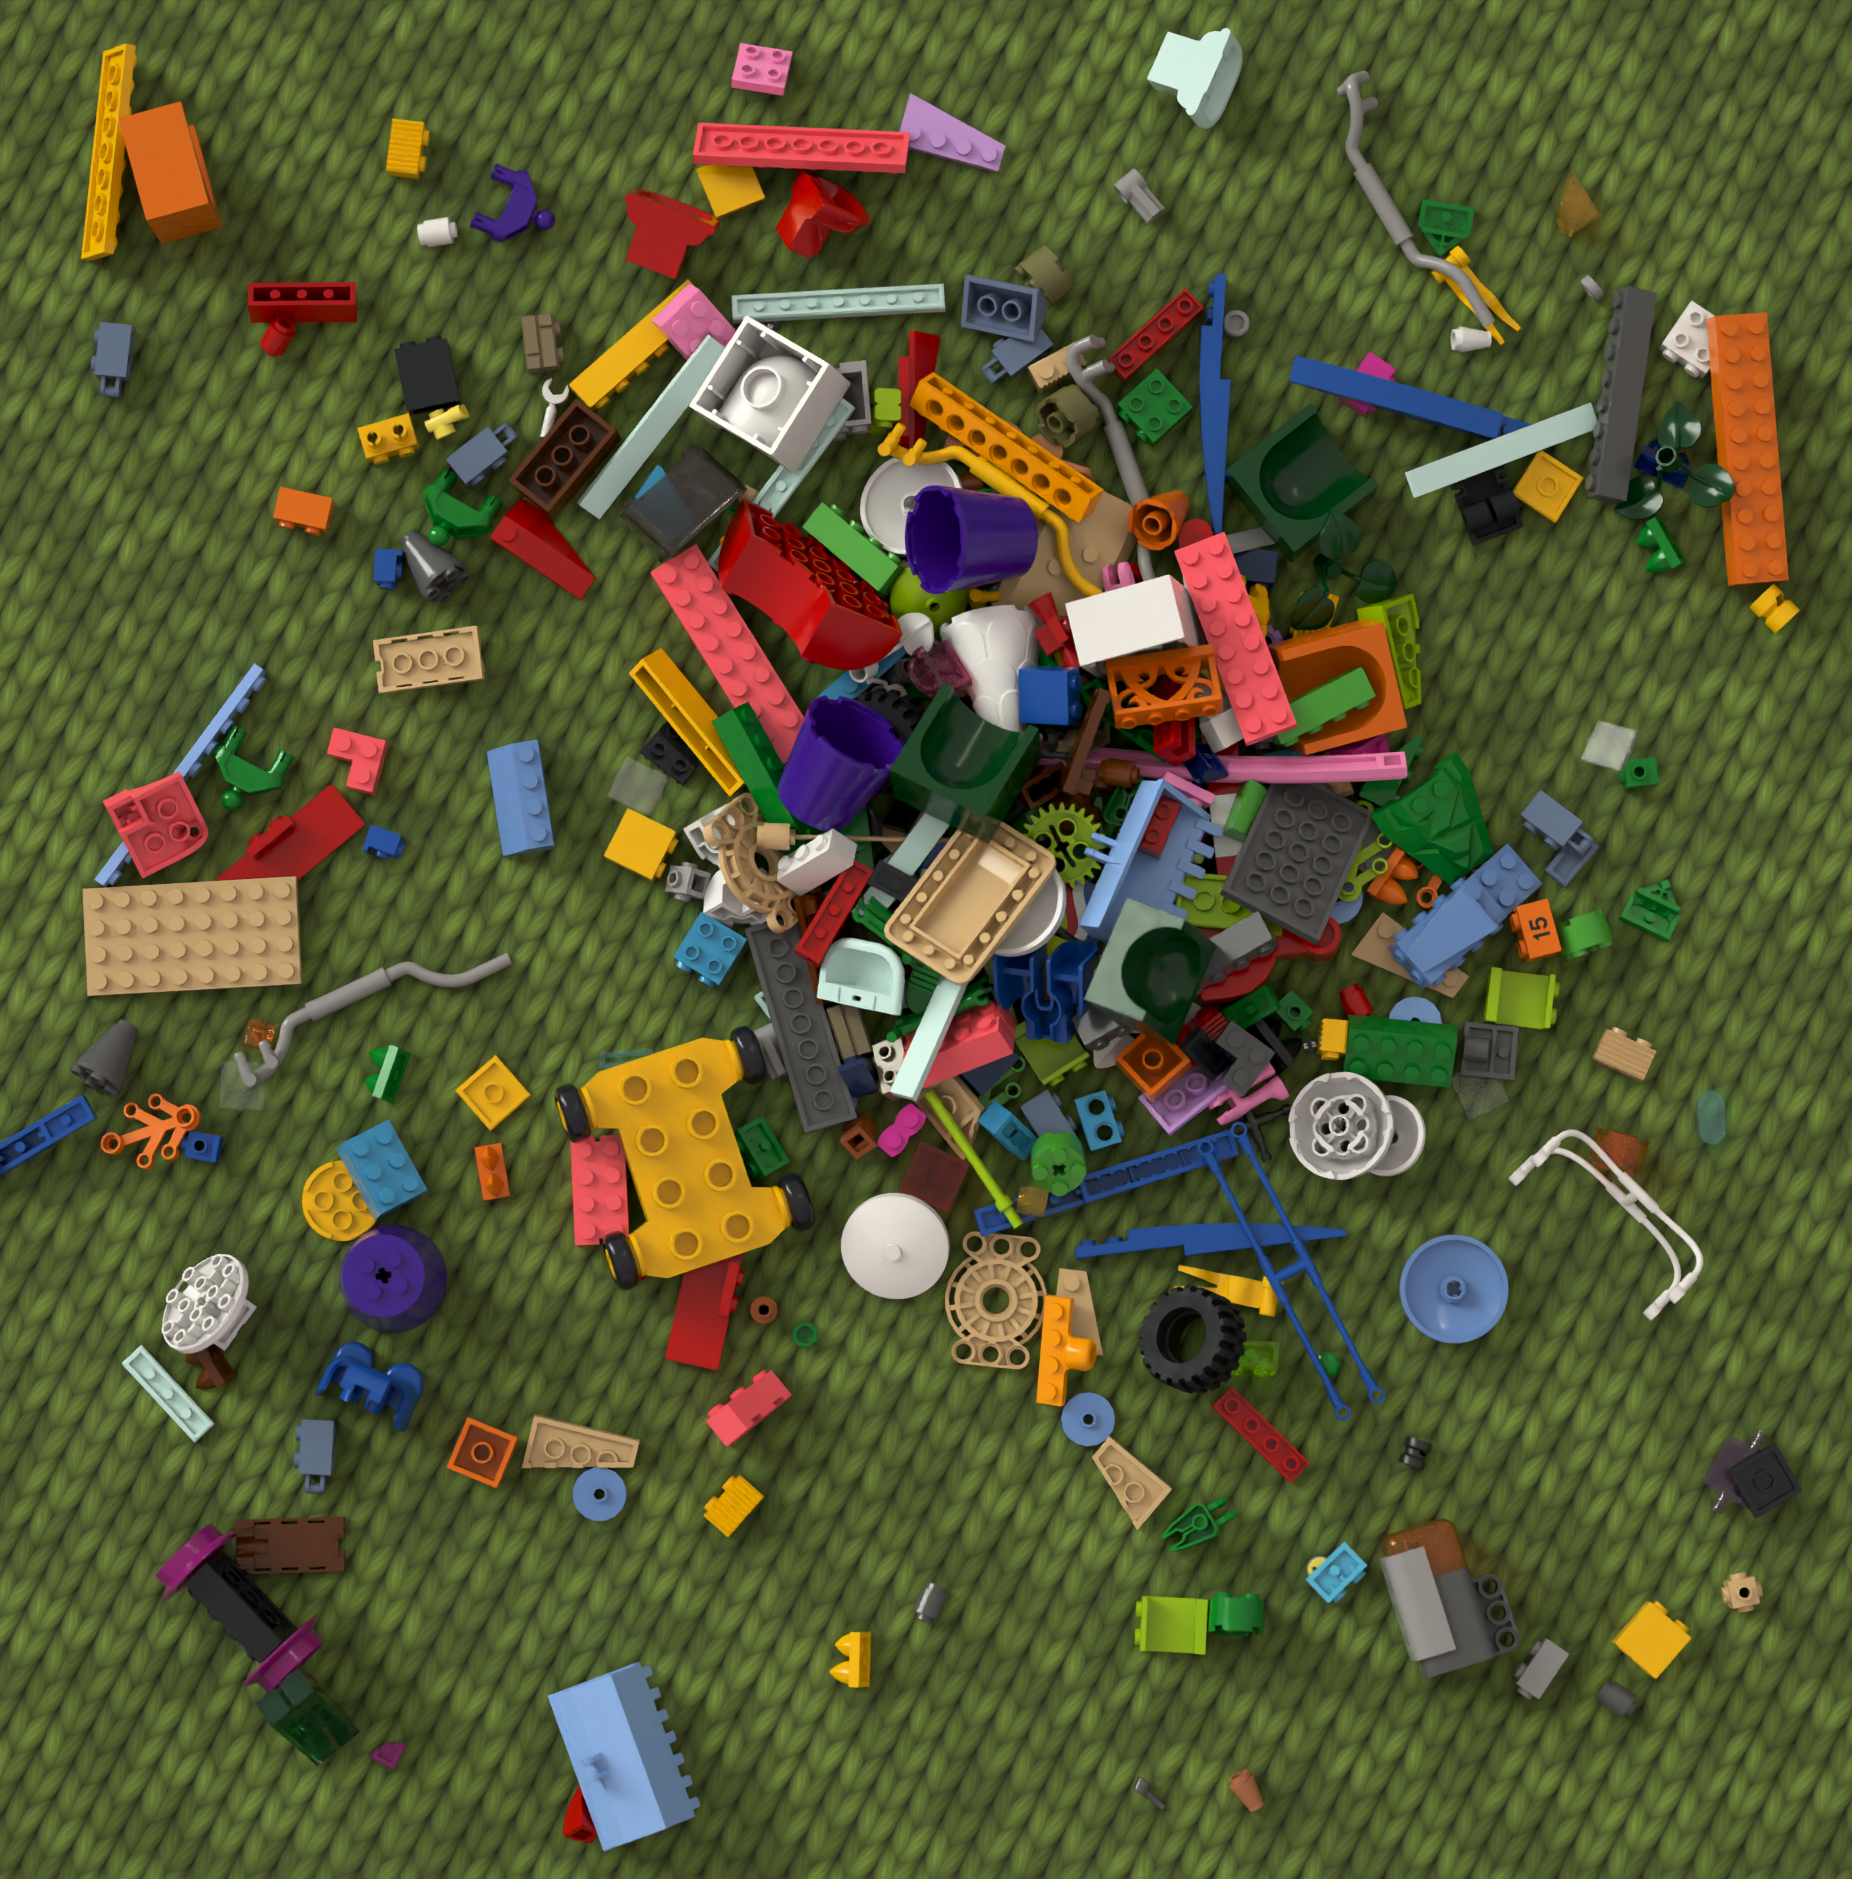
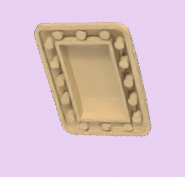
[991,491,1137,617]
[884,822,1056,985]

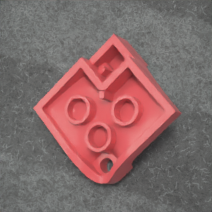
[103,771,209,879]

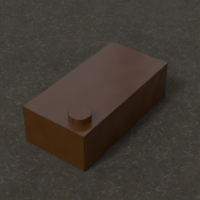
[508,399,622,520]

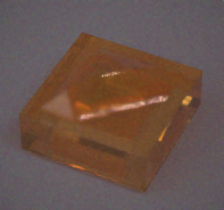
[242,1018,276,1050]

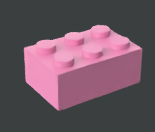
[651,284,736,361]

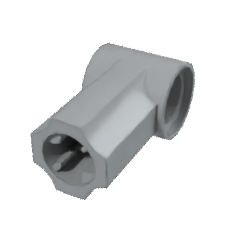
[1113,168,1165,224]
[754,1023,787,1080]

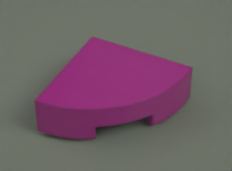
[370,1742,407,1769]

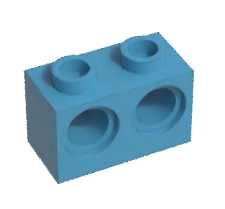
[1074,1090,1125,1153]
[977,1101,1037,1162]

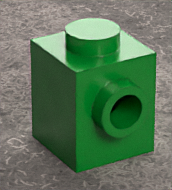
[1617,757,1659,790]
[1274,989,1314,1033]

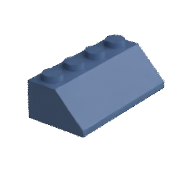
[487,740,556,857]

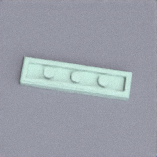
[121,1345,215,1443]

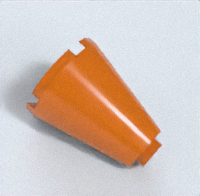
[1128,490,1190,550]

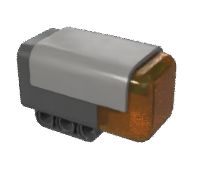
[1378,1519,1519,1678]

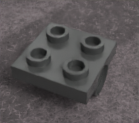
[1460,1021,1519,1081]

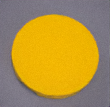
[302,1160,379,1241]

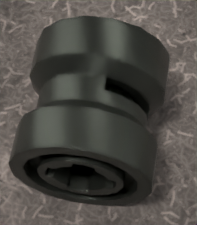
[1398,1436,1432,1470]

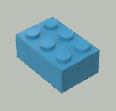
[337,1119,427,1220]

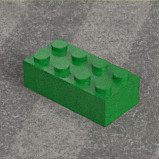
[1342,1014,1457,1088]

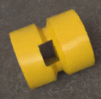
[1749,583,1800,634]

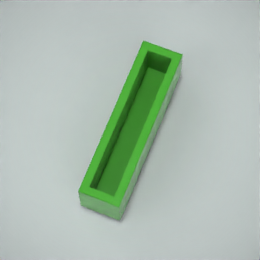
[803,502,905,596]
[1272,667,1376,747]

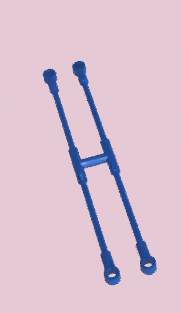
[1197,1122,1385,1421]

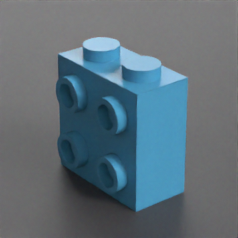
[673,911,748,988]

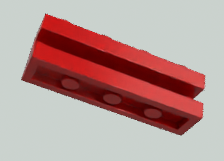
[1107,288,1204,385]
[1152,672,1196,766]
[795,859,874,968]
[1211,1387,1310,1483]

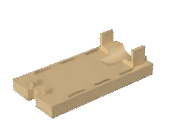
[373,625,485,694]

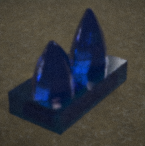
[1634,438,1693,489]

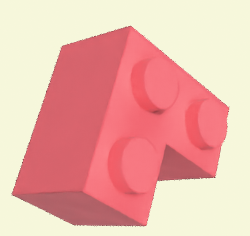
[327,728,389,796]

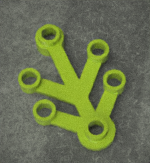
[1338,800,1393,902]

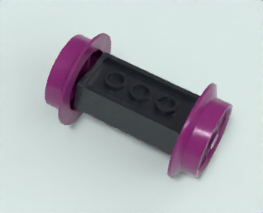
[155,1523,324,1695]

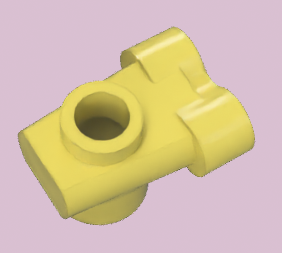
[424,404,469,440]

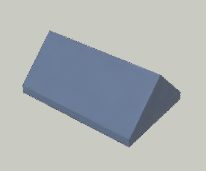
[961,274,1049,342]

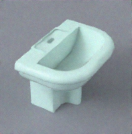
[1147,28,1242,130]
[817,938,910,1015]

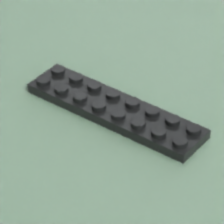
[744,918,857,1134]

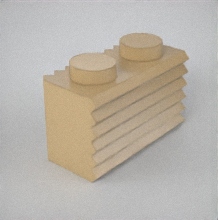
[1028,342,1086,394]
[1592,1027,1656,1082]

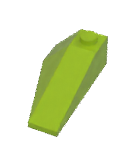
[1357,594,1421,710]

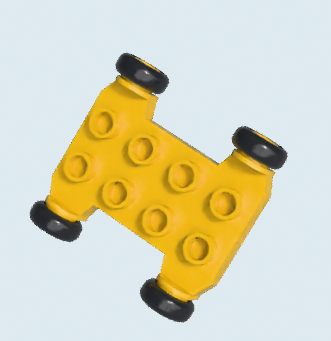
[554,1025,815,1291]

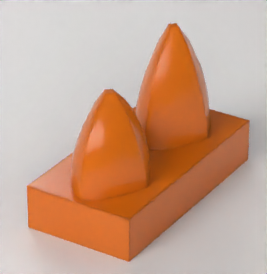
[1367,846,1418,904]
[474,1143,511,1201]

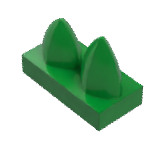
[1637,516,1687,573]
[1222,984,1282,1030]
[364,1045,411,1103]

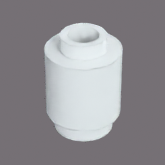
[417,217,458,247]

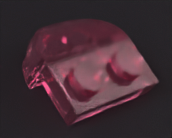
[907,640,973,698]

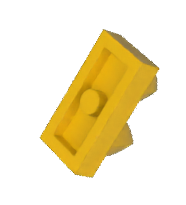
[829,1632,871,1688]

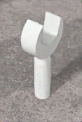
[540,378,569,439]

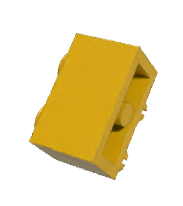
[357,413,420,465]

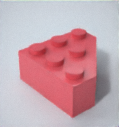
[706,1370,793,1447]

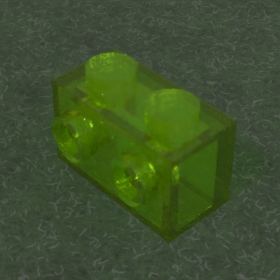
[1230,1340,1279,1379]

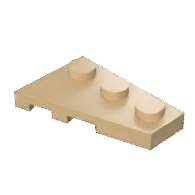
[1056,1268,1103,1356]
[1092,1436,1172,1530]

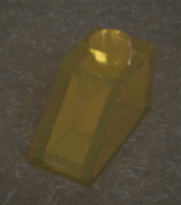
[1556,171,1601,238]

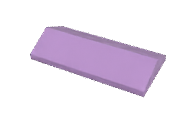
[1138,1048,1234,1136]

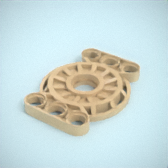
[703,793,822,934]
[945,1232,1047,1369]

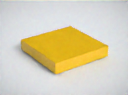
[696,165,765,219]
[1512,450,1584,523]
[455,1055,531,1131]

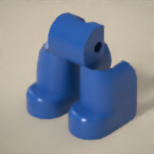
[993,940,1099,1044]
[315,1342,425,1431]

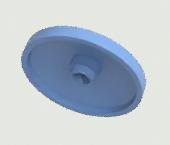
[1399,1235,1509,1343]

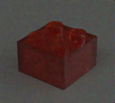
[899,1142,970,1214]

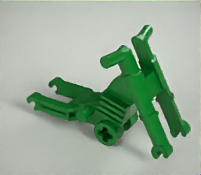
[852,895,994,1043]

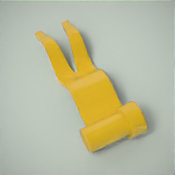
[1430,246,1521,345]
[1174,1265,1284,1317]

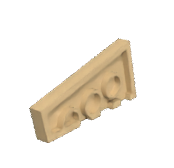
[1350,912,1469,999]

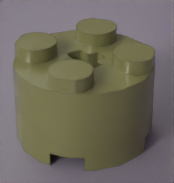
[1014,245,1076,308]
[1035,384,1099,448]

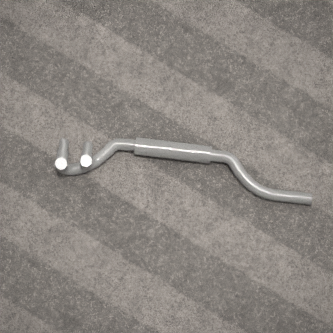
[1337,70,1495,328]
[1065,334,1156,582]
[234,953,513,1086]

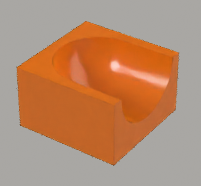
[118,101,223,244]
[1267,618,1407,755]

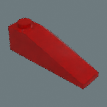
[490,498,596,600]

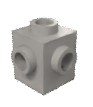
[665,862,711,902]

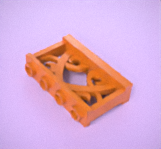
[1105,644,1223,729]

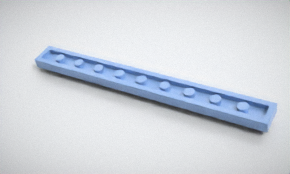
[95,663,266,887]

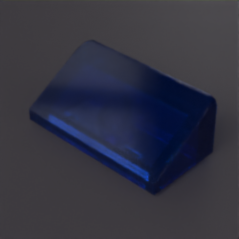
[1183,742,1229,784]

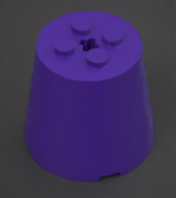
[905,485,1038,594]
[777,695,905,831]
[339,1225,447,1333]

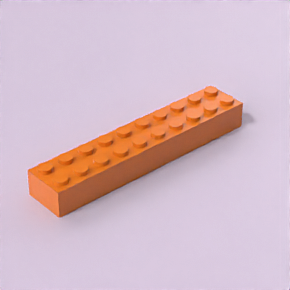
[1706,312,1789,586]

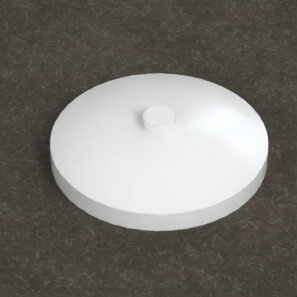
[860,458,963,557]
[994,868,1066,957]
[841,1193,950,1299]

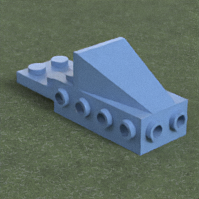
[1387,843,1542,989]

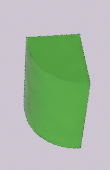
[1222,779,1267,843]

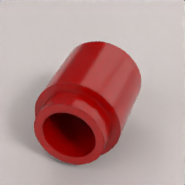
[260,316,296,357]
[1338,983,1374,1018]

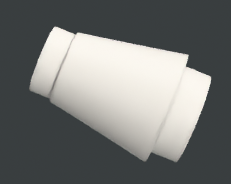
[1451,326,1492,353]

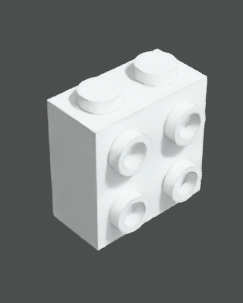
[1659,300,1714,379]

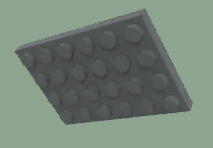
[1220,783,1373,945]

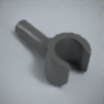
[1133,1777,1166,1810]

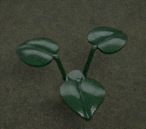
[1614,401,1735,520]
[1291,510,1398,630]

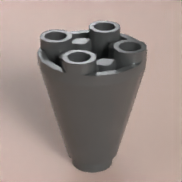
[400,530,470,604]
[70,1020,138,1098]

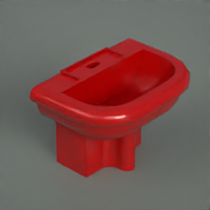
[775,168,871,259]
[624,189,720,279]

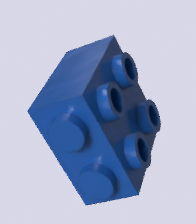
[1018,665,1083,725]

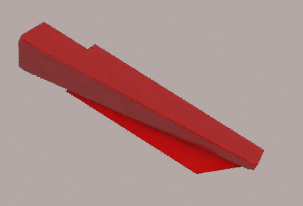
[898,330,940,450]

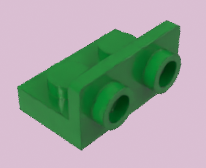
[734,1116,790,1183]

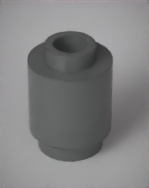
[913,1582,947,1624]
[1596,1679,1638,1718]

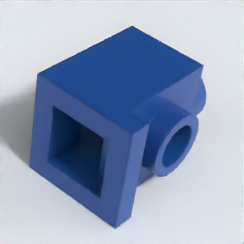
[373,549,405,590]
[362,825,406,860]
[181,1131,224,1164]

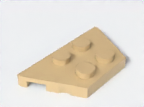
[914,1075,985,1161]

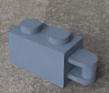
[91,322,136,398]
[981,329,1054,385]
[446,422,519,488]
[1521,790,1594,856]
[1019,1090,1077,1138]
[294,1419,337,1494]

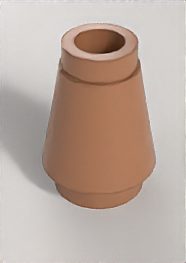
[1229,1769,1264,1812]

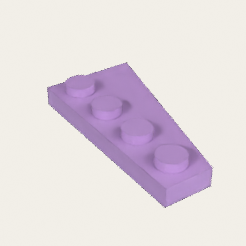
[899,93,1005,173]

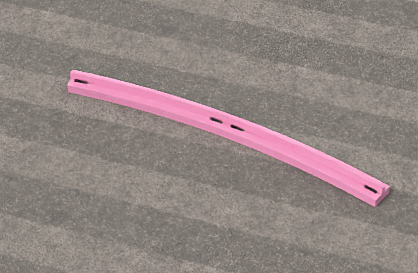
[1037,740,1407,783]

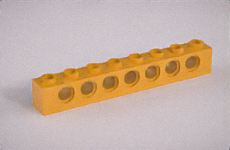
[909,372,1104,523]

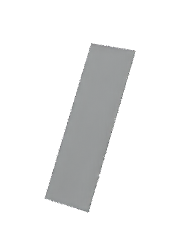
[1226,527,1275,554]

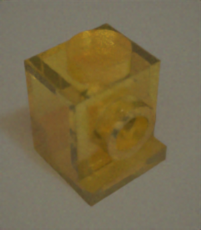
[1015,1186,1049,1219]

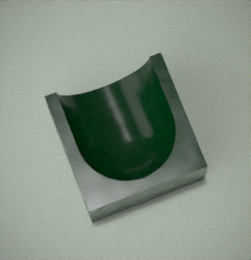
[1225,403,1378,563]
[889,683,1042,844]
[1084,898,1217,1046]

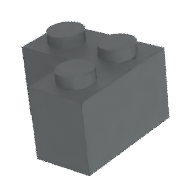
[1214,1021,1275,1097]

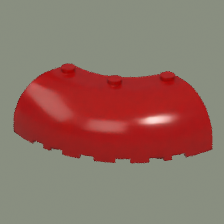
[718,499,903,670]

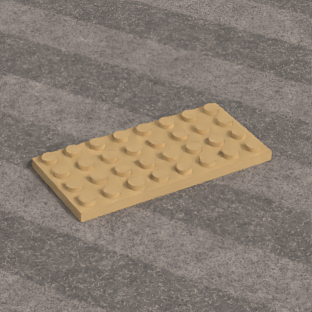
[82,876,302,996]

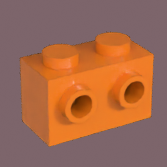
[273,486,335,536]

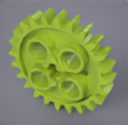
[1021,802,1106,889]

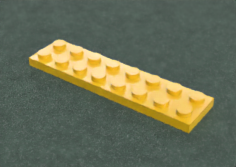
[81,43,137,261]

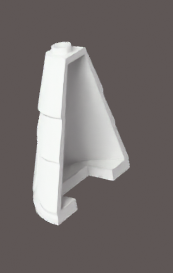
[940,605,1044,732]

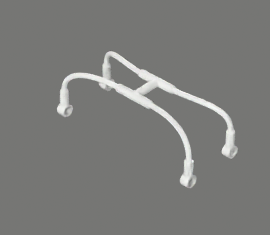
[1508,1130,1703,1321]

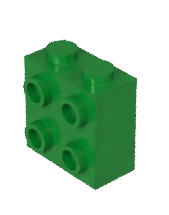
[1117,368,1193,447]

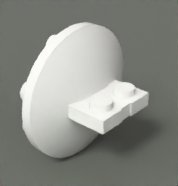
[162,1254,257,1354]

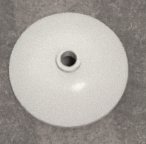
[1359,1095,1426,1176]

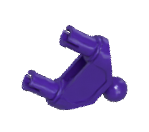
[470,163,555,243]

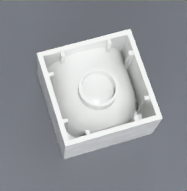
[689,315,851,474]
[1065,575,1203,681]

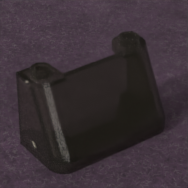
[619,445,747,564]

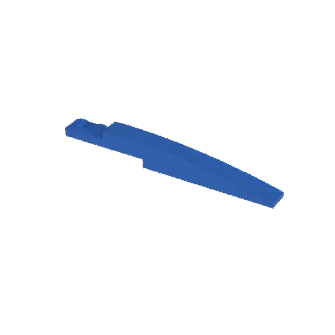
[1199,274,1231,536]
[1288,355,1544,455]
[0,1095,98,1177]
[973,1129,1240,1237]
[1074,1223,1347,1259]

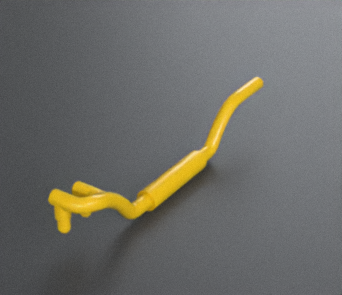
[878,423,1104,597]

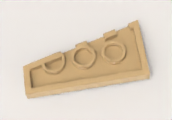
[522,1414,640,1468]

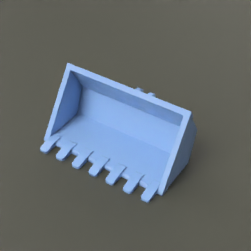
[1079,779,1224,944]
[548,1661,700,1851]

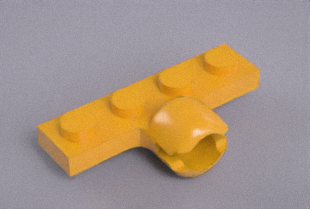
[1036,1295,1097,1406]

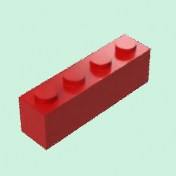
[248,282,358,323]

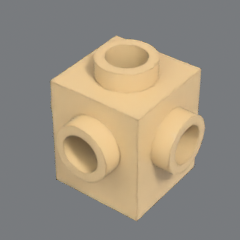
[1721,1572,1763,1613]

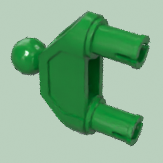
[423,469,503,547]
[214,725,295,811]

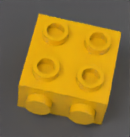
[604,808,679,882]
[1612,1601,1691,1679]

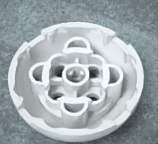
[1288,1072,1394,1180]

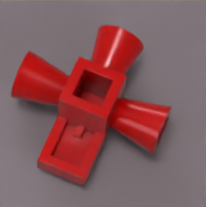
[1028,592,1083,671]

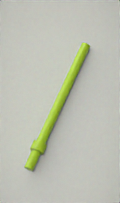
[924,1089,1023,1229]

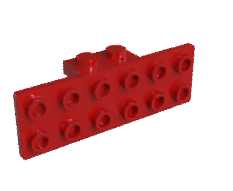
[214,785,365,881]
[665,1253,745,1370]

